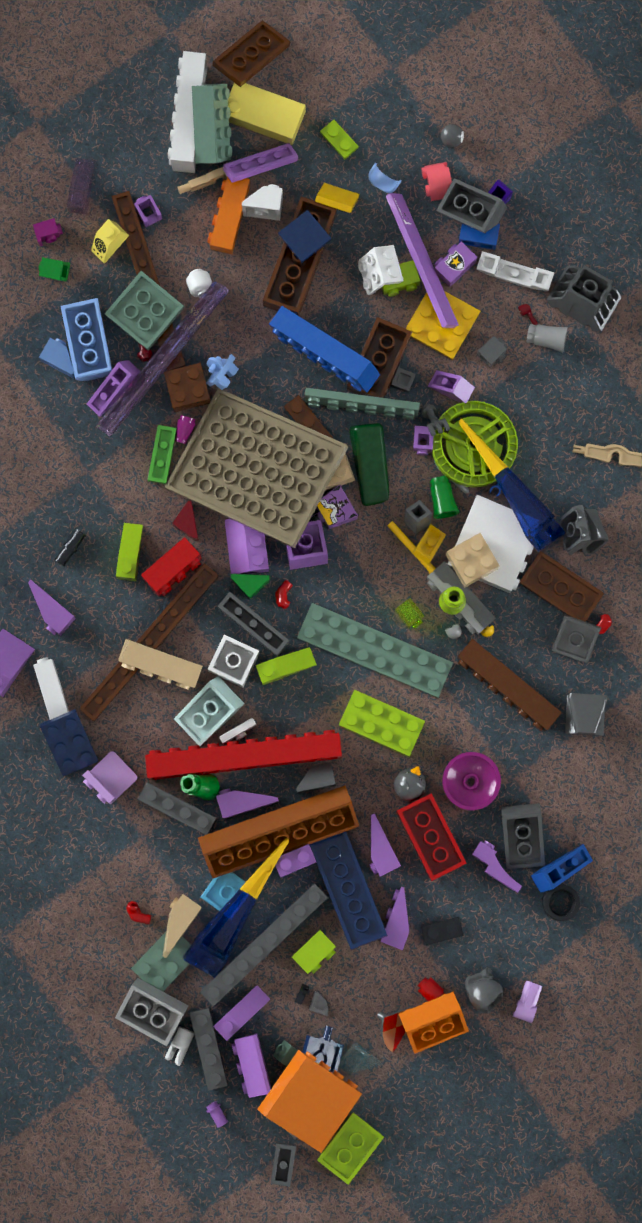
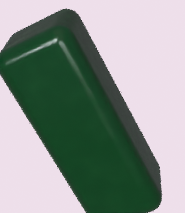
[349,423,389,506]

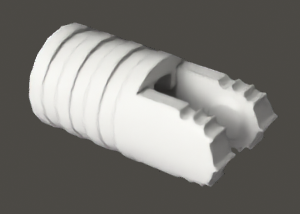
[165,1026,195,1066]

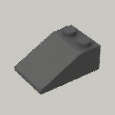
[501,803,545,869]

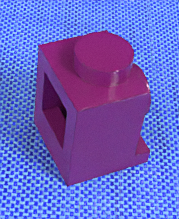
[33,218,63,247]

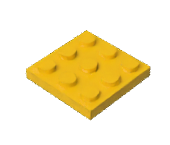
[406,291,481,360]

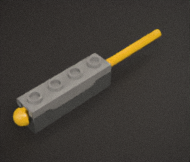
[387,521,496,637]

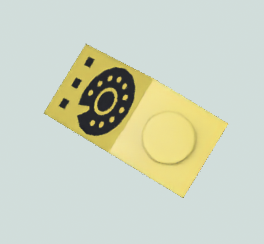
[91,219,129,263]

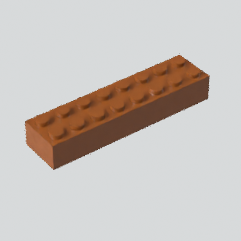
[198,785,359,879]

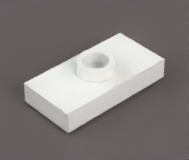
[220,718,257,745]

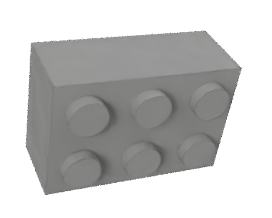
[115,978,189,1046]

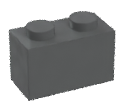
[271,1142,296,1187]

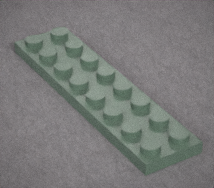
[297,603,453,698]

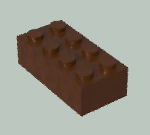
[347,317,412,398]

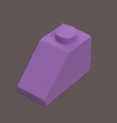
[428,370,475,404]

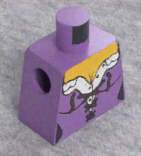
[310,485,358,529]

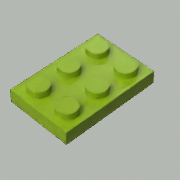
[317,1112,384,1185]

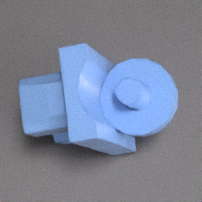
[206,354,239,390]

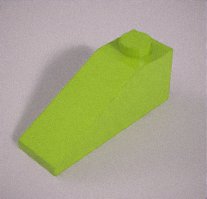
[116,523,143,581]
[256,647,317,685]

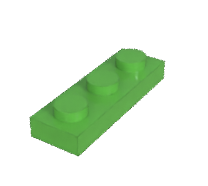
[148,425,177,484]

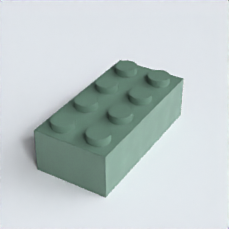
[192,84,232,163]

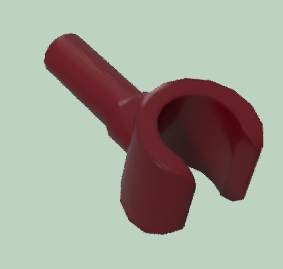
[518,304,538,325]

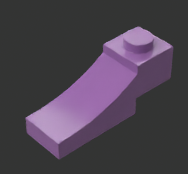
[472,840,522,893]

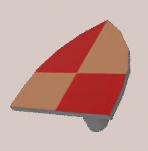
[377,1007,412,1053]

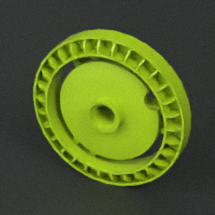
[432,401,518,487]

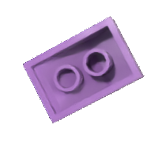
[0,629,35,697]

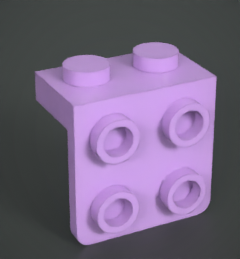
[82,751,138,804]

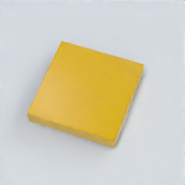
[315,183,360,213]

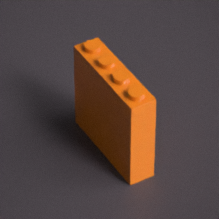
[257,1050,362,1153]

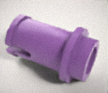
[206,1101,228,1128]

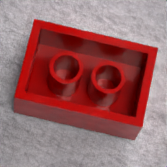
[141,537,202,597]

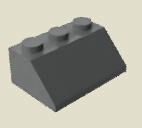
[436,178,507,233]

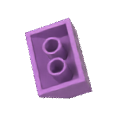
[225,518,269,574]
[232,1033,272,1098]

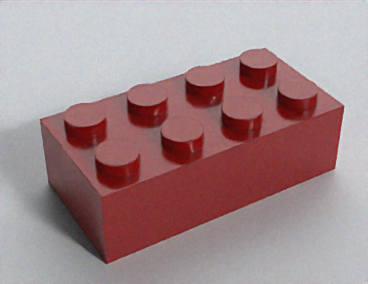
[396,793,467,881]

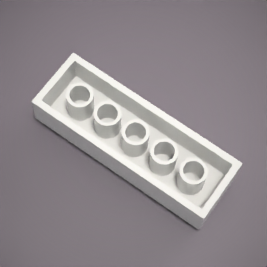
[168,51,207,173]

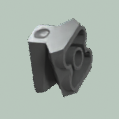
[559,504,609,555]
[565,693,608,736]

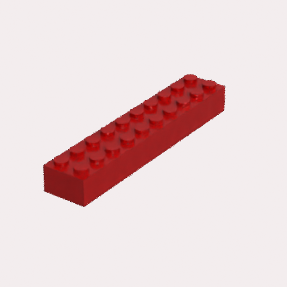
[145,730,342,780]

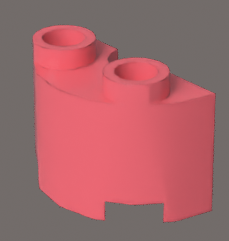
[421,162,452,201]

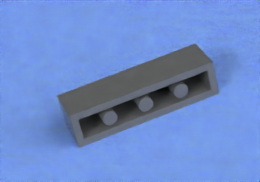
[217,592,289,657]
[138,782,217,835]
[190,1007,228,1091]

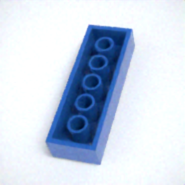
[269,306,381,393]

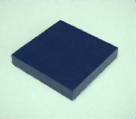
[278,210,331,263]

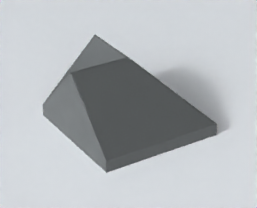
[296,762,336,794]

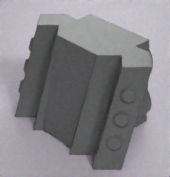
[547,265,621,332]

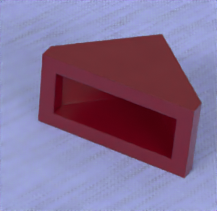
[172,501,199,541]

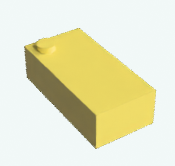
[228,83,306,145]

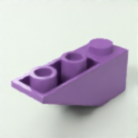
[380,887,409,950]

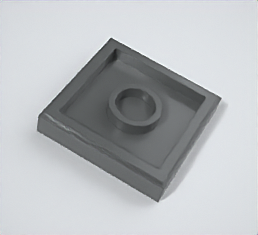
[552,615,601,664]

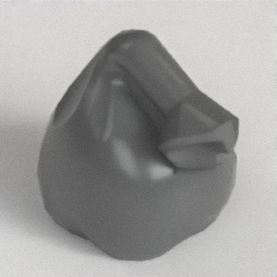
[465,967,503,1014]

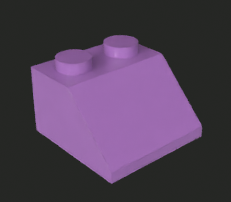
[285,520,328,570]

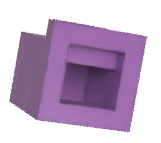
[413,426,433,456]

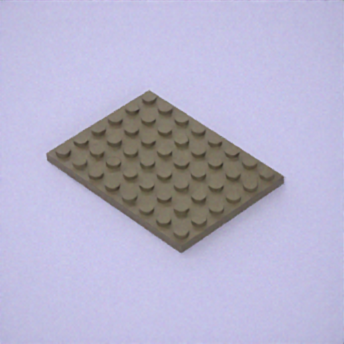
[165,388,348,548]

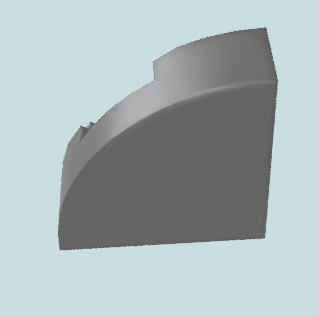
[309,991,328,1016]

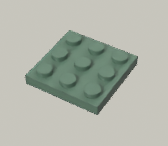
[105,271,185,351]

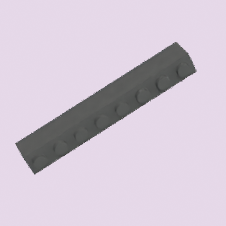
[200,883,328,1006]

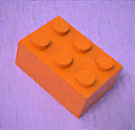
[399,992,469,1054]

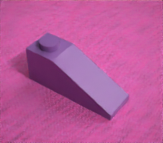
[87,360,142,417]
[28,579,76,636]
[216,788,279,819]
[369,814,401,877]
[213,985,270,1041]

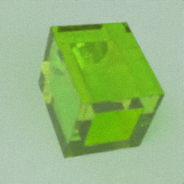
[394,598,424,629]

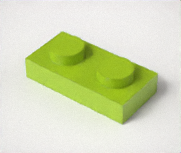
[320,120,359,160]

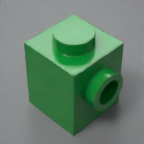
[39,257,70,281]

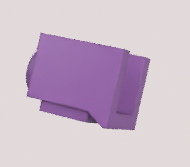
[134,195,162,227]

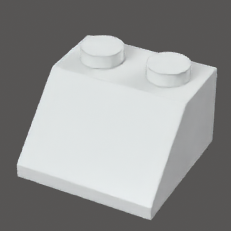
[242,184,283,221]

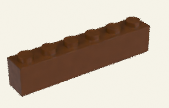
[457,639,562,731]

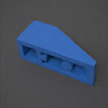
[531,844,593,893]

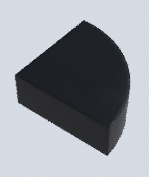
[294,984,309,1005]

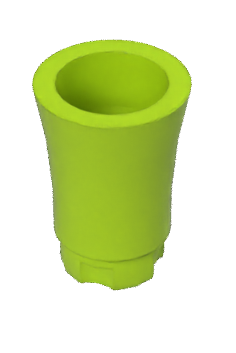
[439,586,466,615]

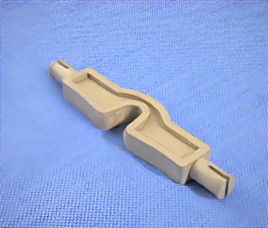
[177,167,227,194]
[573,444,642,467]

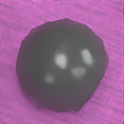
[440,124,464,148]

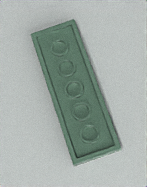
[305,388,420,420]

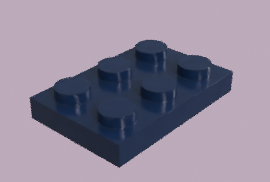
[40,709,99,777]

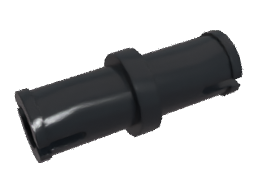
[54,529,86,567]

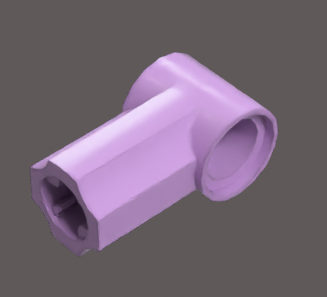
[513,981,542,1023]

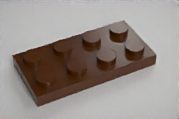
[212,20,290,87]
[519,551,604,622]

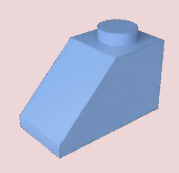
[39,338,75,379]

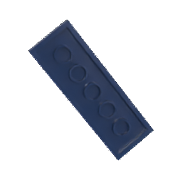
[309,831,388,951]

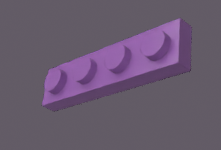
[223,143,298,183]

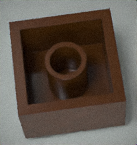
[164,363,211,413]

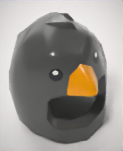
[394,766,426,801]

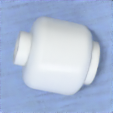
[186,269,213,298]

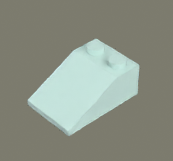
[174,676,245,746]

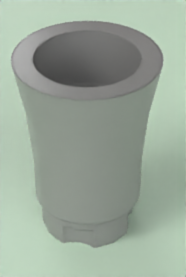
[526,324,568,353]

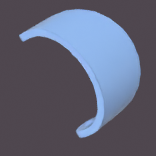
[368,163,401,193]

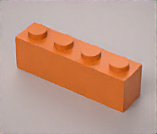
[207,176,250,254]

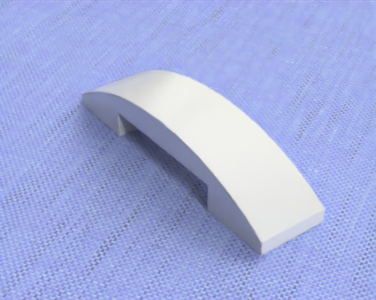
[477,251,554,291]

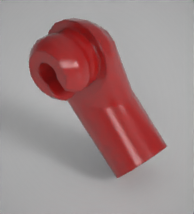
[275,580,293,609]
[597,614,612,634]
[126,901,152,924]

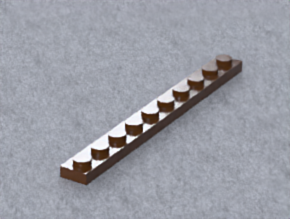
[111,191,186,371]
[79,563,219,722]

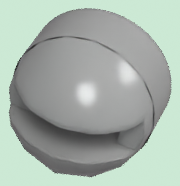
[445,623,461,639]

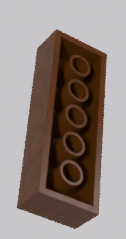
[263,196,337,316]

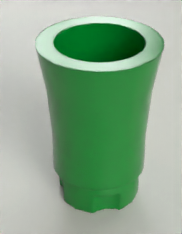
[430,476,460,519]
[180,774,220,801]

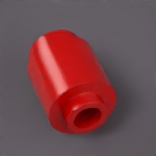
[417,977,445,1001]

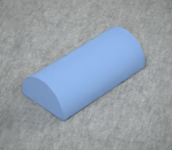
[61,298,112,381]

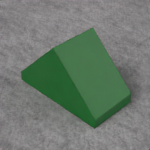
[231,574,270,599]

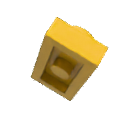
[412,524,446,564]

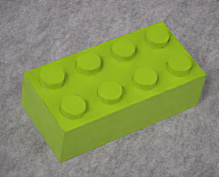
[339,690,425,758]

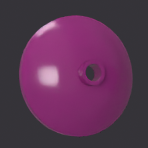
[442,752,501,810]

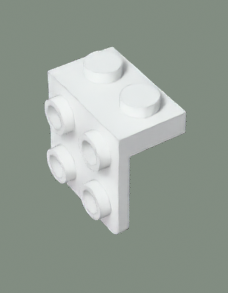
[358,245,404,295]

